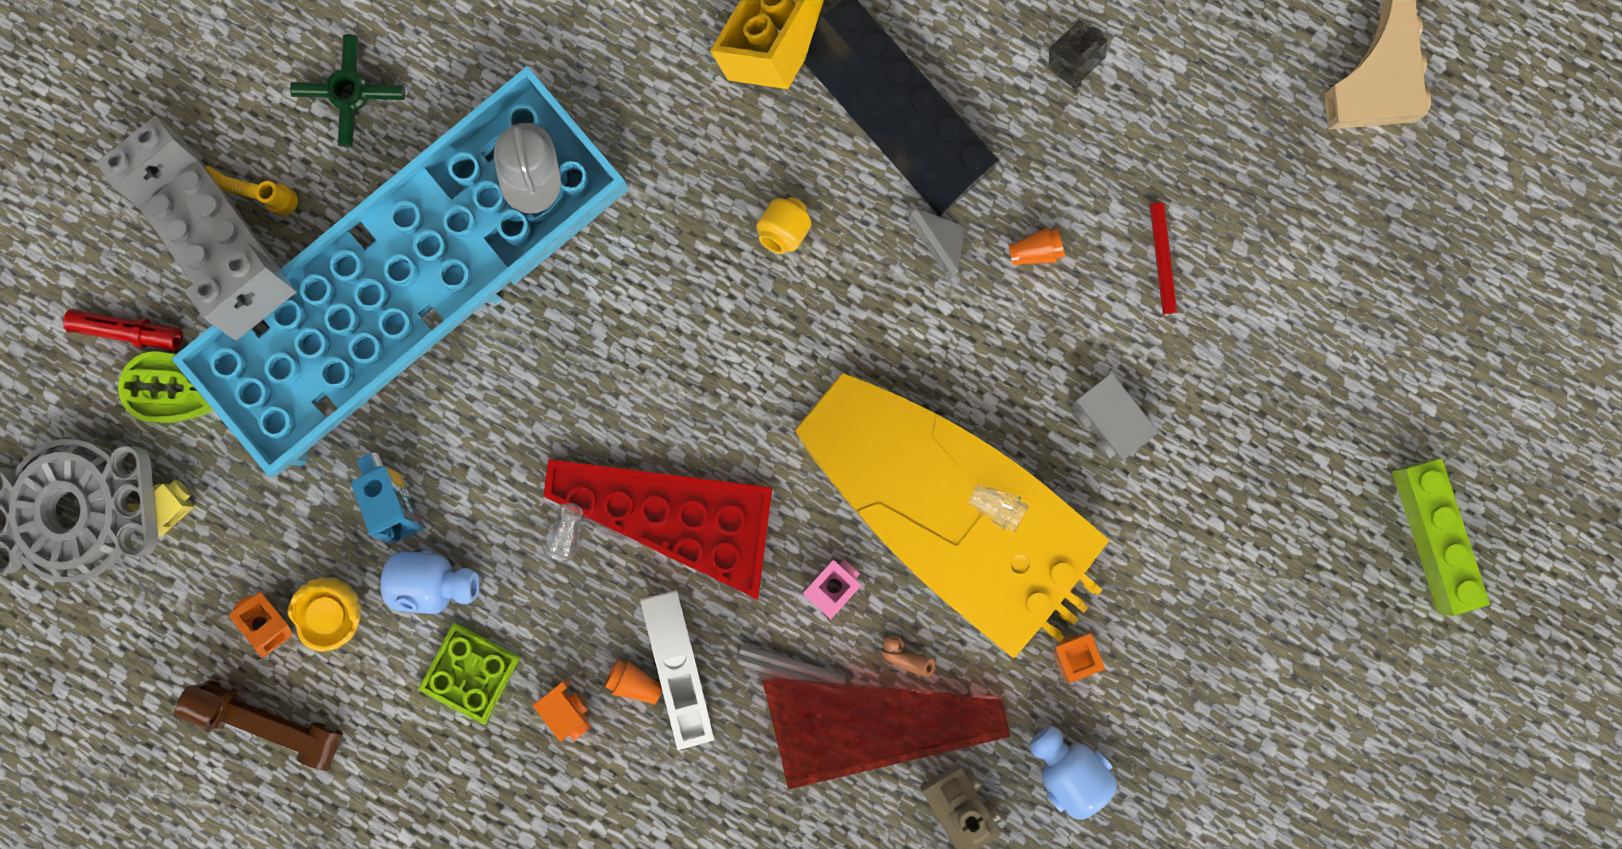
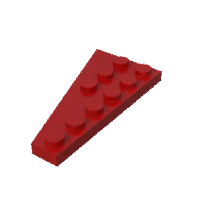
[543,459,773,600]

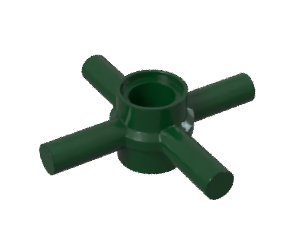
[290,34,405,148]

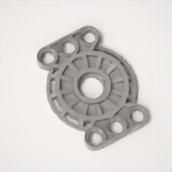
[0,439,158,582]

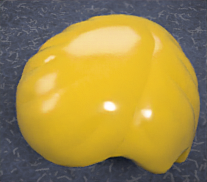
[287,577,362,652]

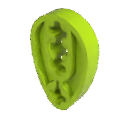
[118,351,214,423]

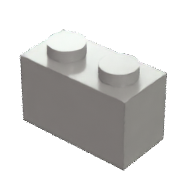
[1071,373,1159,462]

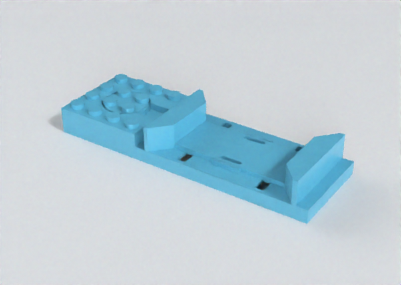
[172,66,629,477]

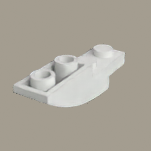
[640,590,714,750]

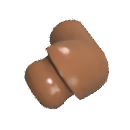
[881,636,935,677]

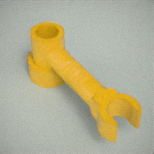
[205,166,298,217]

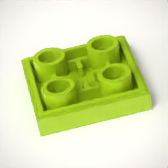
[418,622,521,725]

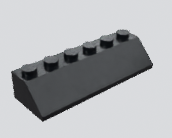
[804,0,999,217]

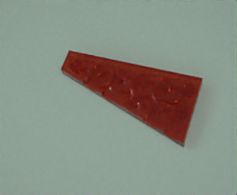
[762,677,1010,790]

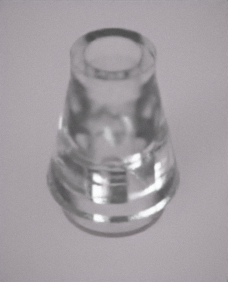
[968,483,1029,532]
[542,503,583,562]

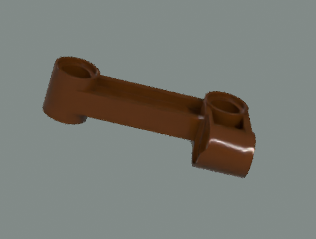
[174,680,343,771]

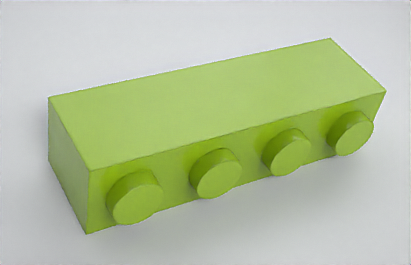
[1392,458,1490,616]

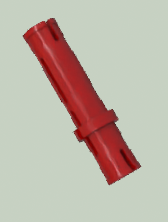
[63,309,183,351]

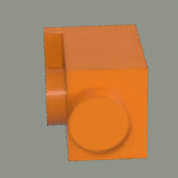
[228,592,293,659]
[1052,633,1105,683]
[533,679,592,742]

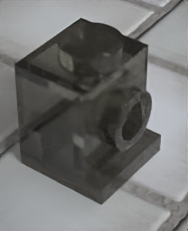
[1049,20,1107,90]

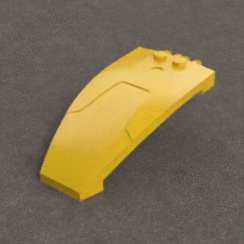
[794,373,1110,659]

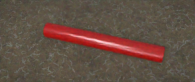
[1150,203,1178,315]

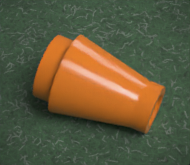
[1008,227,1065,266]
[604,659,662,705]

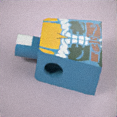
[351,453,425,544]

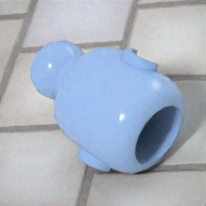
[380,550,479,614]
[1029,726,1117,820]

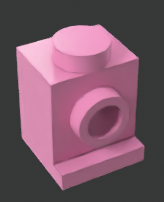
[803,559,862,619]

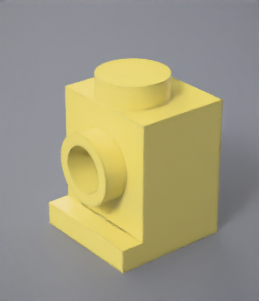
[128,479,195,537]

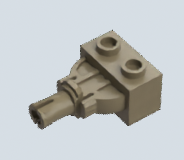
[920,763,1002,849]

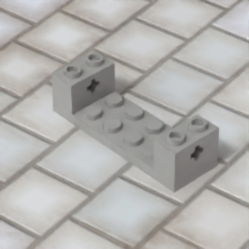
[96,115,296,341]

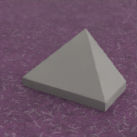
[908,209,965,280]

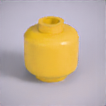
[756,197,812,254]

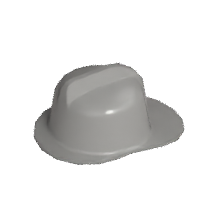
[494,123,561,213]

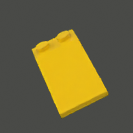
[710,0,824,89]

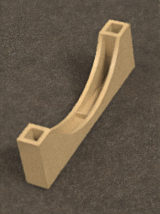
[1324,0,1431,130]

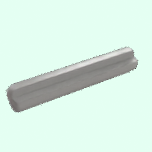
[737,644,846,695]

